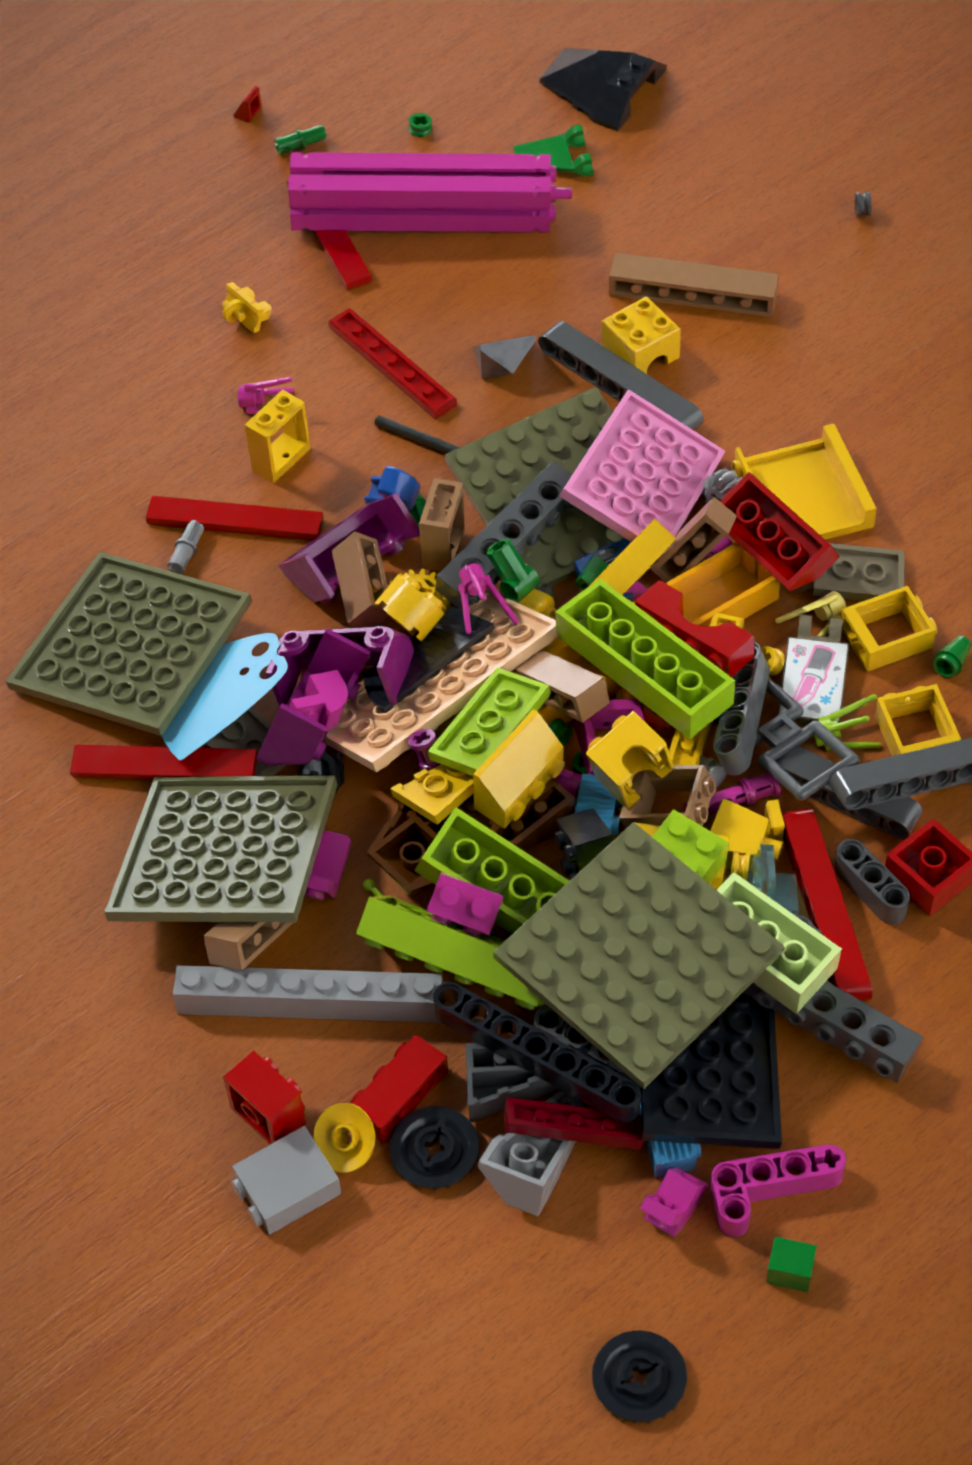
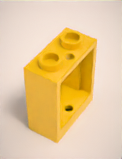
[245,389,311,484]
[841,585,937,672]
[875,684,961,756]

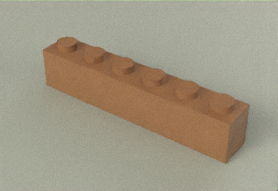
[609,252,779,317]

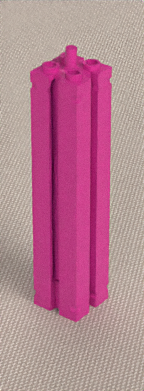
[288,152,572,232]

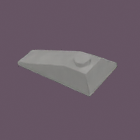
[478,1090,576,1216]

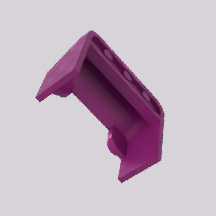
[278,493,420,604]
[266,626,414,707]
[256,628,371,765]

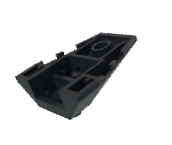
[540,48,667,131]

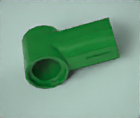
[486,539,540,603]

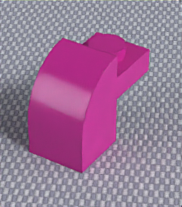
[289,670,348,732]
[640,1167,708,1236]

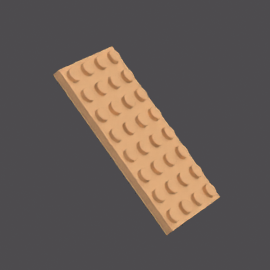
[323,589,558,772]

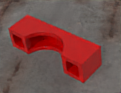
[635,580,755,677]

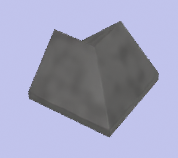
[473,335,536,379]

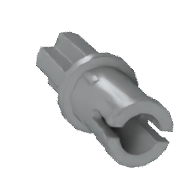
[167,520,204,575]

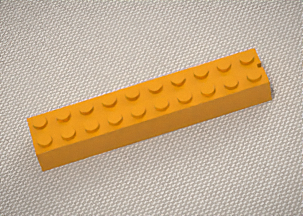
[512,542,780,725]

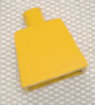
[710,799,784,872]

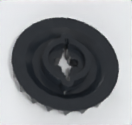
[390,1106,479,1191]
[592,1330,687,1424]

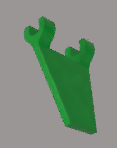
[513,124,594,176]

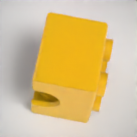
[601,296,681,374]
[586,711,674,809]

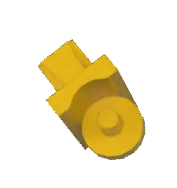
[222,282,271,333]

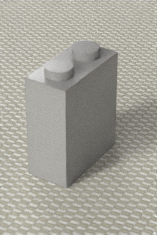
[231,1126,342,1235]

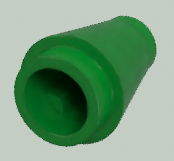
[933,636,972,678]

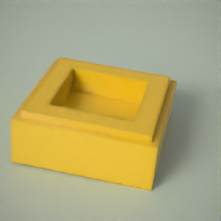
[765,800,785,842]

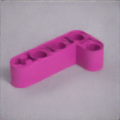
[710,1145,846,1237]

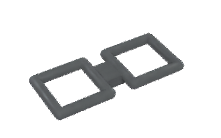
[714,677,860,800]

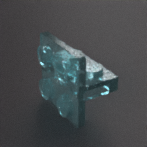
[747,844,799,915]

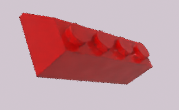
[720,472,840,591]

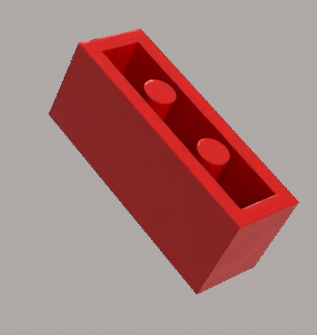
[350,1034,449,1144]

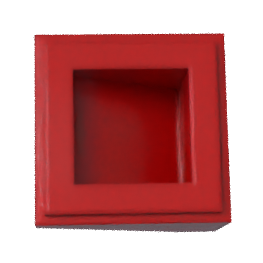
[233,86,262,123]

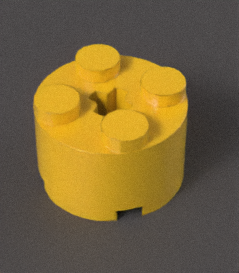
[375,572,445,642]

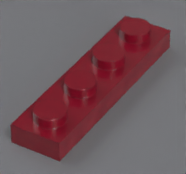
[504,1097,644,1150]

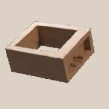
[419,478,465,572]
[619,765,716,828]

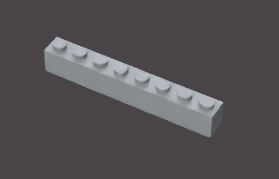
[173,965,443,1023]

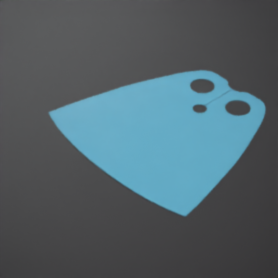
[162,633,288,761]

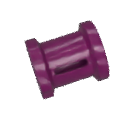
[408,729,441,771]

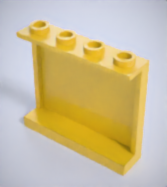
[731,424,877,540]

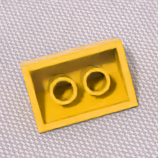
[473,709,565,829]

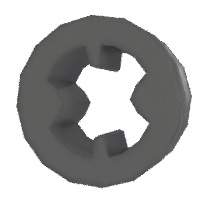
[854,191,872,216]

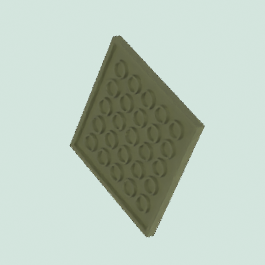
[445,387,684,587]
[5,552,253,736]
[104,775,337,922]
[493,822,784,1089]

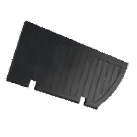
[363,606,495,713]

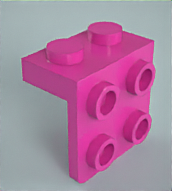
[305,830,351,901]
[427,872,504,937]

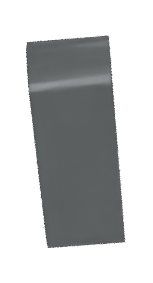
[835,839,910,925]

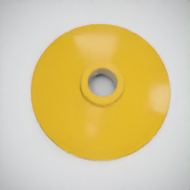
[313,1103,375,1173]

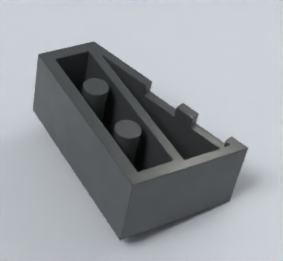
[465,1038,570,1122]

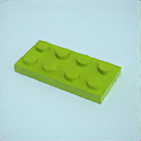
[428,667,551,776]

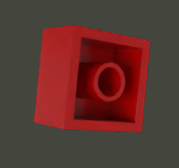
[885,818,972,917]
[223,1050,306,1145]

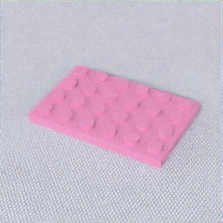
[559,389,726,559]

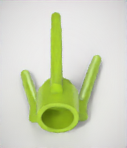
[814,694,882,751]

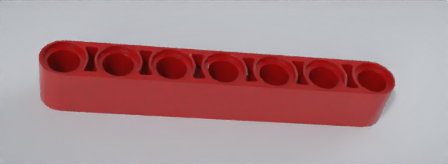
[782,807,872,1001]

